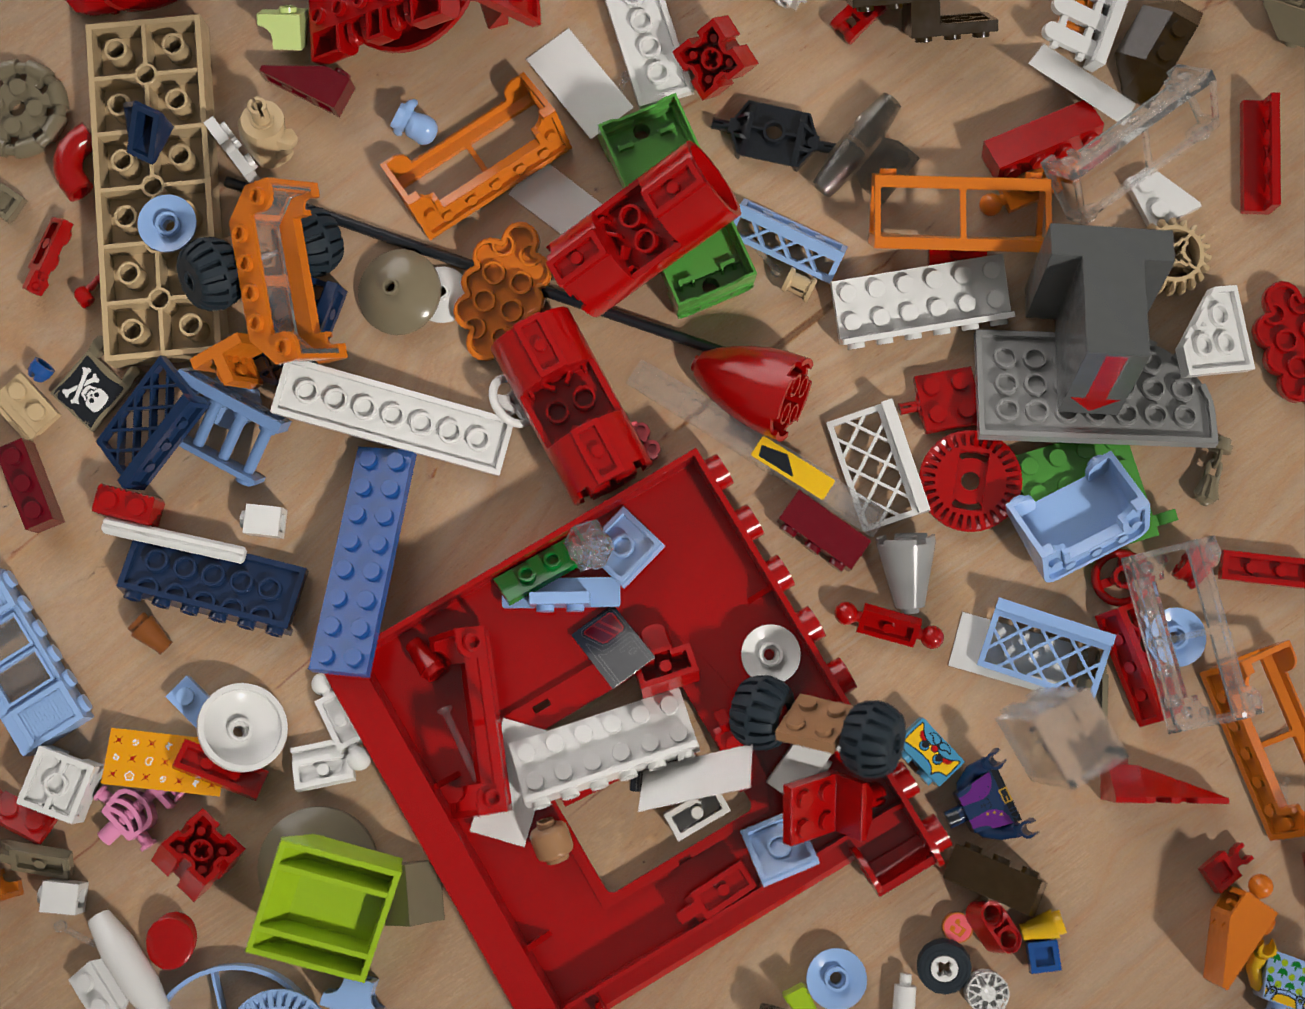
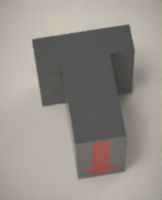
[1025,223,1175,415]

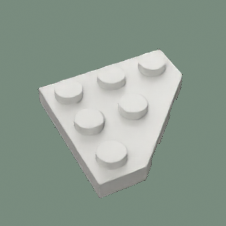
[1175,285,1255,378]

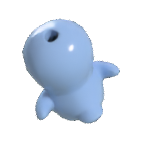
[390,99,438,145]

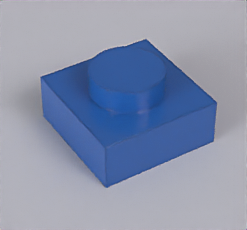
[1025,939,1062,974]

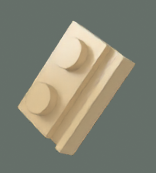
[0,372,62,442]

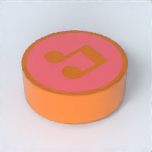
[941,911,973,943]

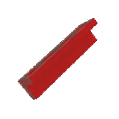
[1240,92,1281,215]
[1094,601,1182,727]

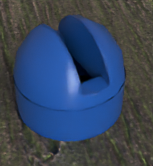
[28,357,55,383]

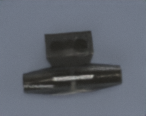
[812,93,920,204]

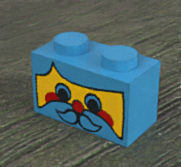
[901,717,965,787]

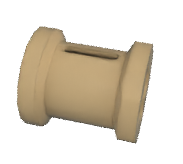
[781,267,818,303]

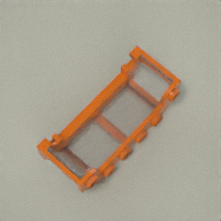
[229,177,348,365]

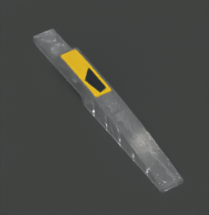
[626,359,889,538]

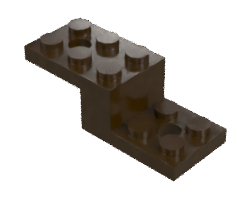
[845,0,998,43]

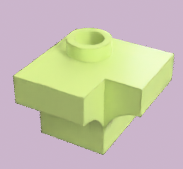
[256,5,309,50]

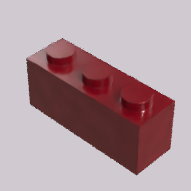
[0,438,65,533]
[777,490,871,572]

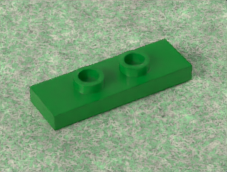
[494,536,586,606]

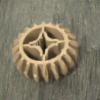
[1146,217,1212,296]

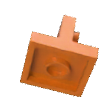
[189,332,263,389]

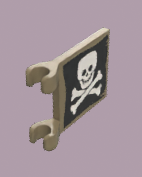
[50,336,146,432]

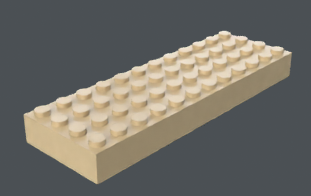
[85,14,229,368]

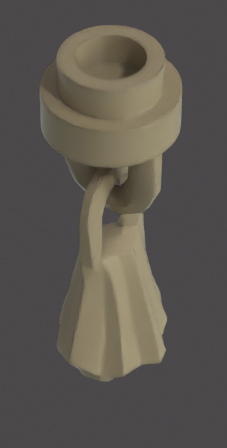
[1194,435,1233,506]

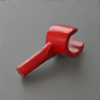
[74,274,100,308]

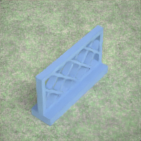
[977,597,1116,703]

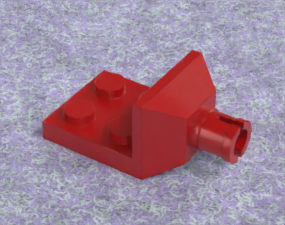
[783,769,887,847]

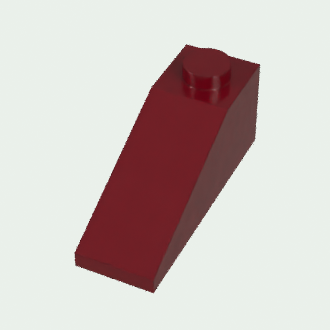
[259,65,356,118]

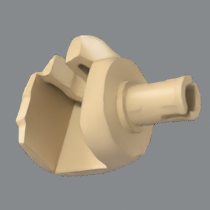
[238,97,298,169]

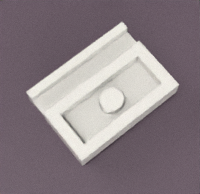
[290,740,356,792]

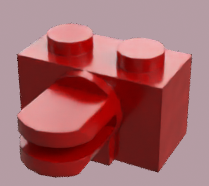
[635,624,700,699]

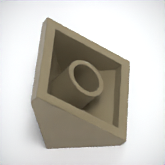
[384,860,445,927]

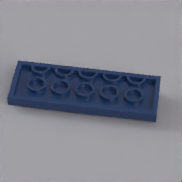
[116,540,309,638]

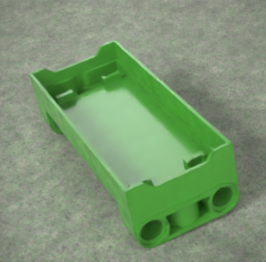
[598,93,757,319]

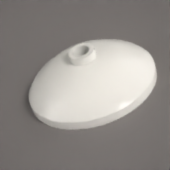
[196,683,288,772]

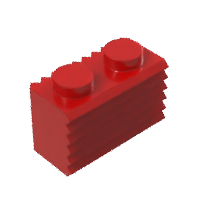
[92,483,165,528]

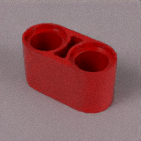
[965,900,1022,954]

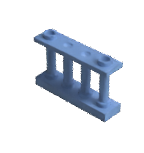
[157,367,292,487]

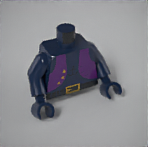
[943,748,1039,840]

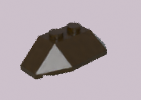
[1114,0,1203,109]

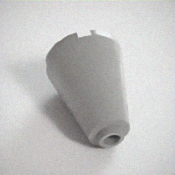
[876,533,936,614]

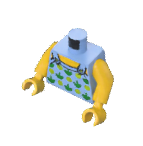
[1245,938,1305,1009]

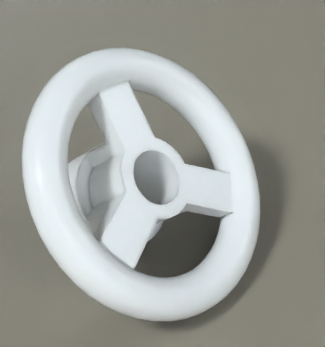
[488,374,530,428]

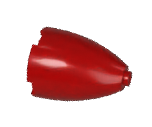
[691,346,813,442]

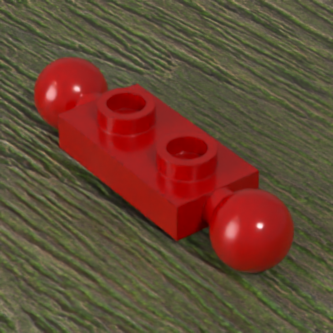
[834,602,944,649]

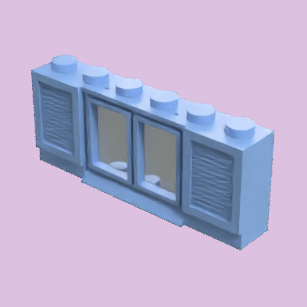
[0,568,94,757]

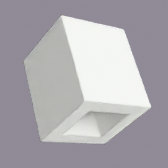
[240,503,288,539]
[37,878,89,915]

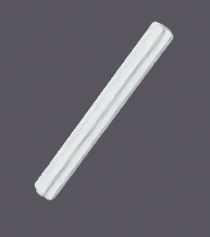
[101,517,247,564]

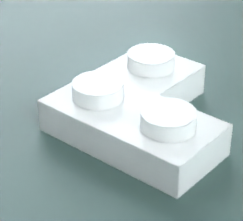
[203,116,260,183]

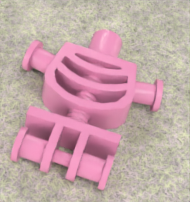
[93,785,188,852]

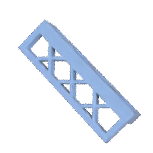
[734,198,848,284]

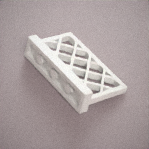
[826,398,931,533]

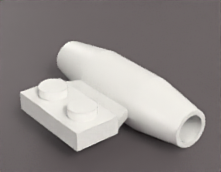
[68,910,171,1009]

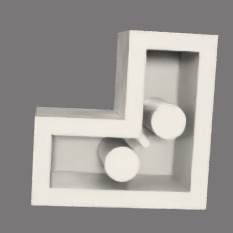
[663,794,731,842]

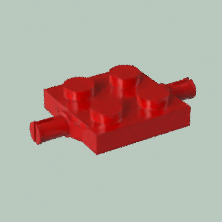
[898,366,977,434]

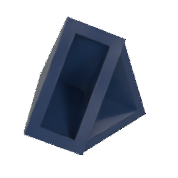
[123,101,174,165]

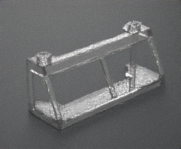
[1040,64,1220,225]
[1121,535,1264,734]

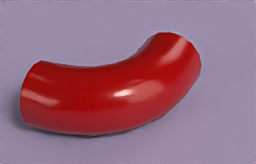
[53,122,93,202]

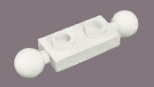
[311,673,371,771]

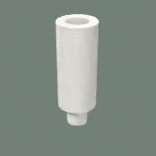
[893,973,916,1009]

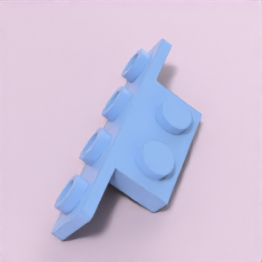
[502,577,621,613]

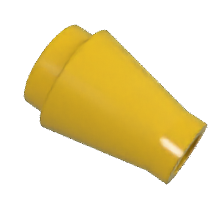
[1019,909,1067,942]

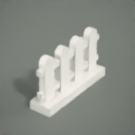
[1041,0,1128,73]

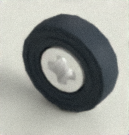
[916,938,972,995]

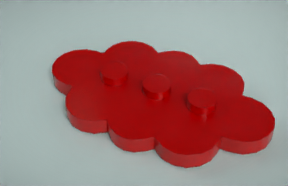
[1251,281,1305,403]

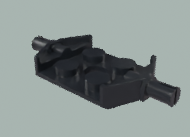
[711,100,836,172]

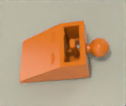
[1203,874,1278,991]

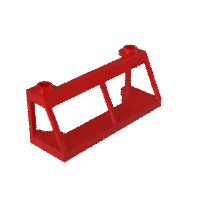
[429,626,512,819]

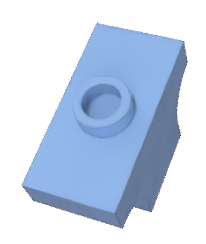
[319,975,385,1009]

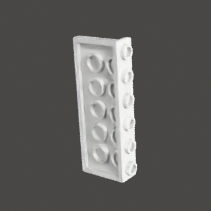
[830,253,1015,350]
[509,687,700,810]

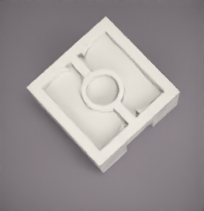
[16,745,104,824]

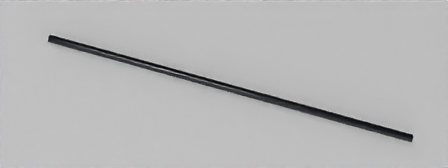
[224,176,724,352]

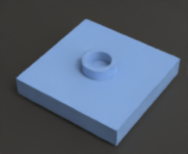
[582,506,665,589]
[740,813,820,887]

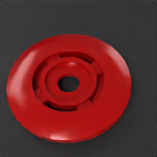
[919,430,1023,532]

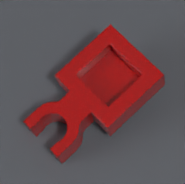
[1197,842,1254,894]

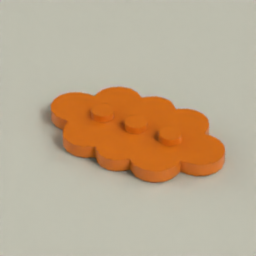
[453,221,553,361]

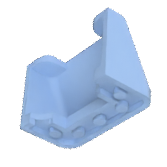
[1006,451,1150,583]

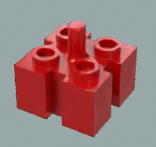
[672,15,759,101]
[151,808,246,902]

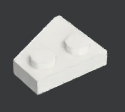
[1123,167,1202,227]

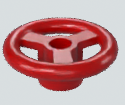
[1091,548,1150,607]

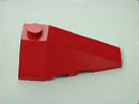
[1100,758,1229,804]

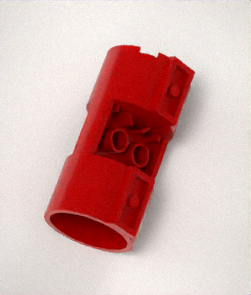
[545,140,741,318]
[491,307,653,506]

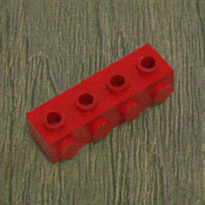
[981,100,1105,178]

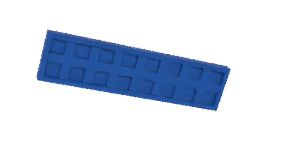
[308,446,417,678]

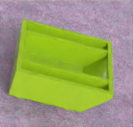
[245,834,403,983]

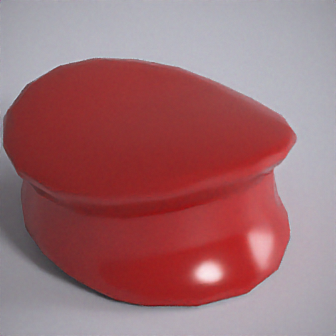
[146,911,197,970]

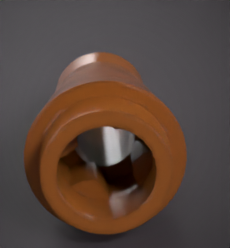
[127,612,173,655]

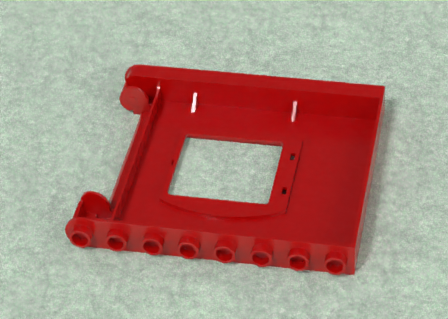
[324,448,953,1009]

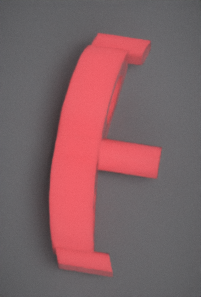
[632,421,661,461]

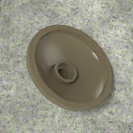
[358,249,441,335]

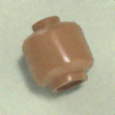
[530,817,574,865]

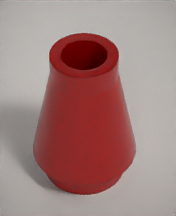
[406,637,447,682]

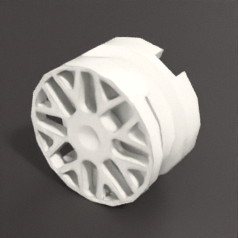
[963,968,1010,1009]

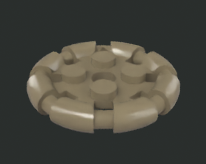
[0,59,69,159]

